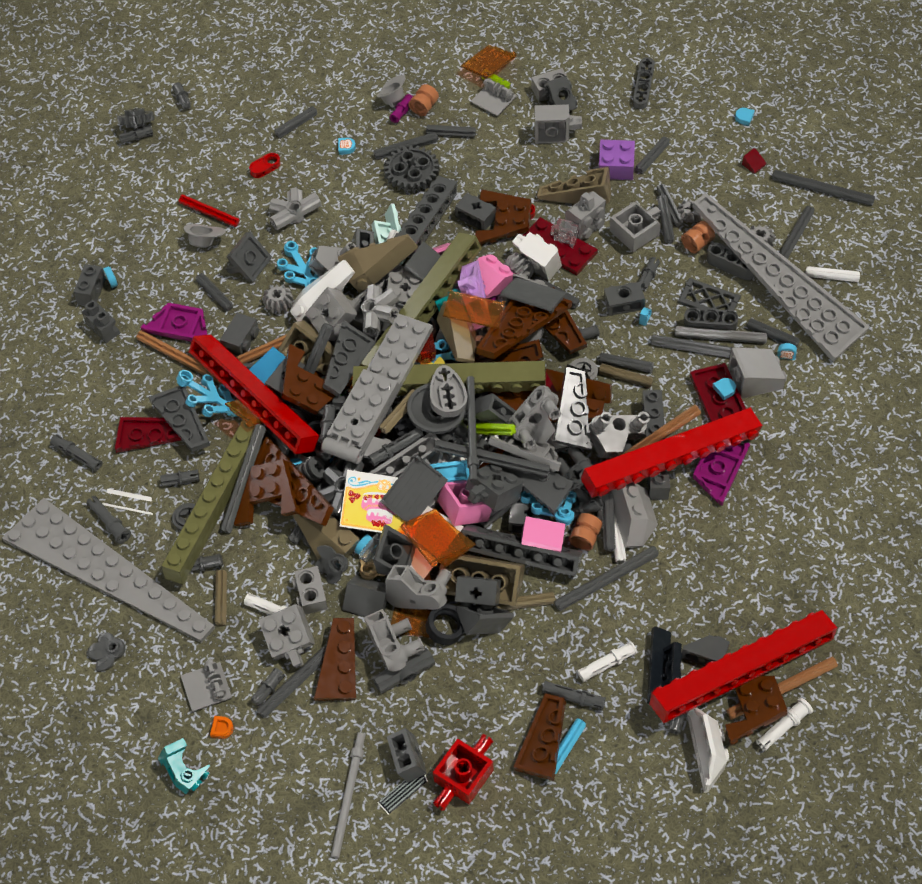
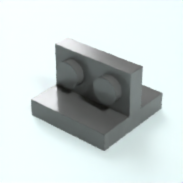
[226,232,272,282]

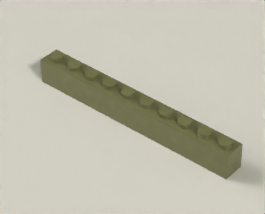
[361,232,482,366]
[352,361,546,396]
[161,414,265,585]

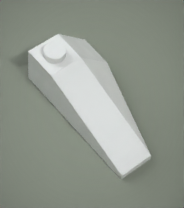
[290,260,355,324]

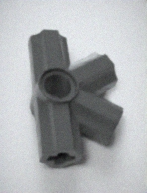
[319,461,364,518]

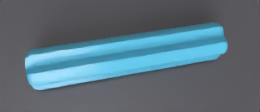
[555,718,586,774]

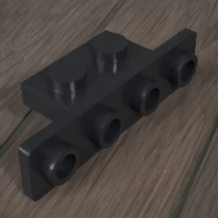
[647,627,682,704]

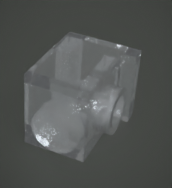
[550,218,579,248]

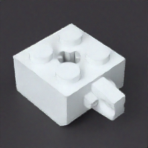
[512,232,562,281]

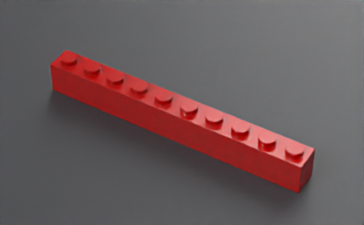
[189,334,319,454]
[581,407,763,498]
[649,610,838,723]

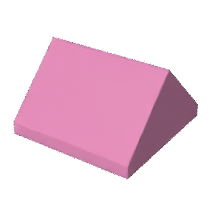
[521,516,565,552]

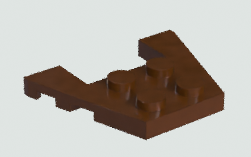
[475,190,532,247]
[281,344,353,415]
[234,459,300,527]
[725,675,787,745]

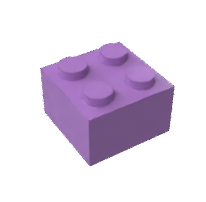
[599,139,635,180]

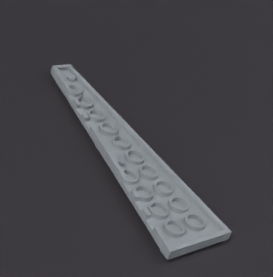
[692,193,870,362]
[2,498,215,643]

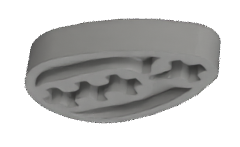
[430,365,468,417]

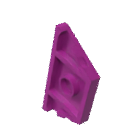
[141,303,207,342]
[693,443,750,506]

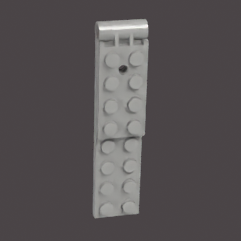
[321,313,433,464]

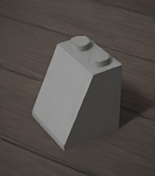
[728,347,787,399]

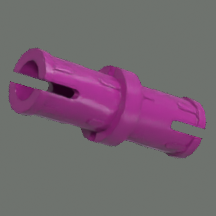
[389,94,413,123]

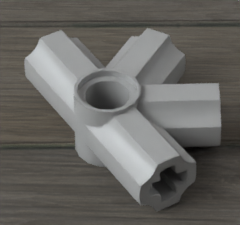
[269,188,322,231]
[361,284,400,337]

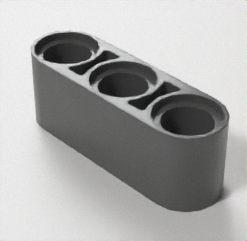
[706,242,754,280]
[684,308,738,331]

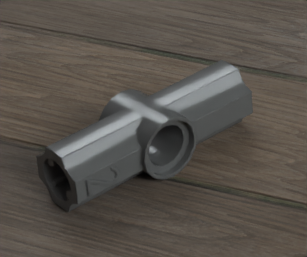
[372,648,435,694]

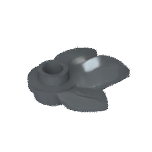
[314,545,348,584]
[86,632,126,672]

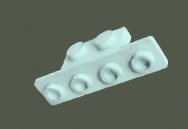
[371,204,406,265]

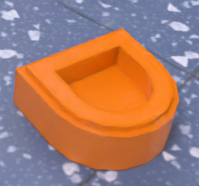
[210,716,234,739]

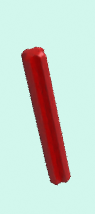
[178,194,240,227]

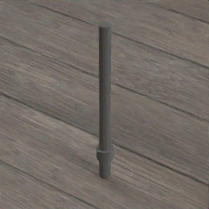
[467,376,479,482]

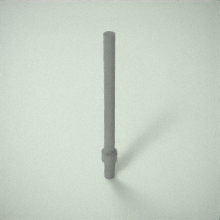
[331,732,366,859]

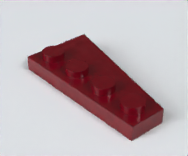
[115,417,182,453]

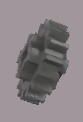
[117,108,154,128]

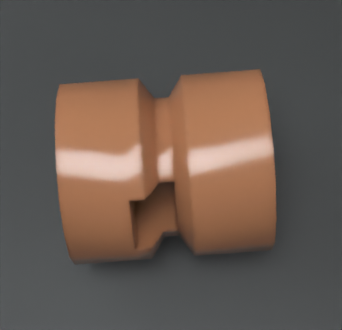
[409,84,439,116]
[681,221,715,254]
[569,513,603,551]

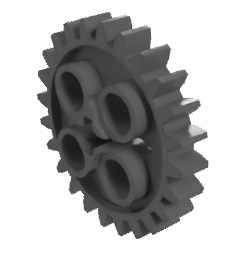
[384,145,440,193]

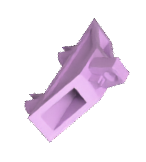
[457,260,491,330]

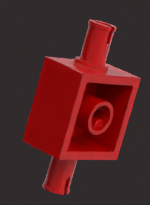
[433,734,494,811]

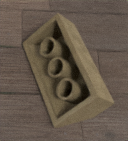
[439,551,525,606]

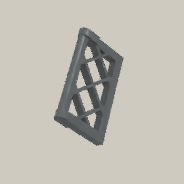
[678,278,741,321]

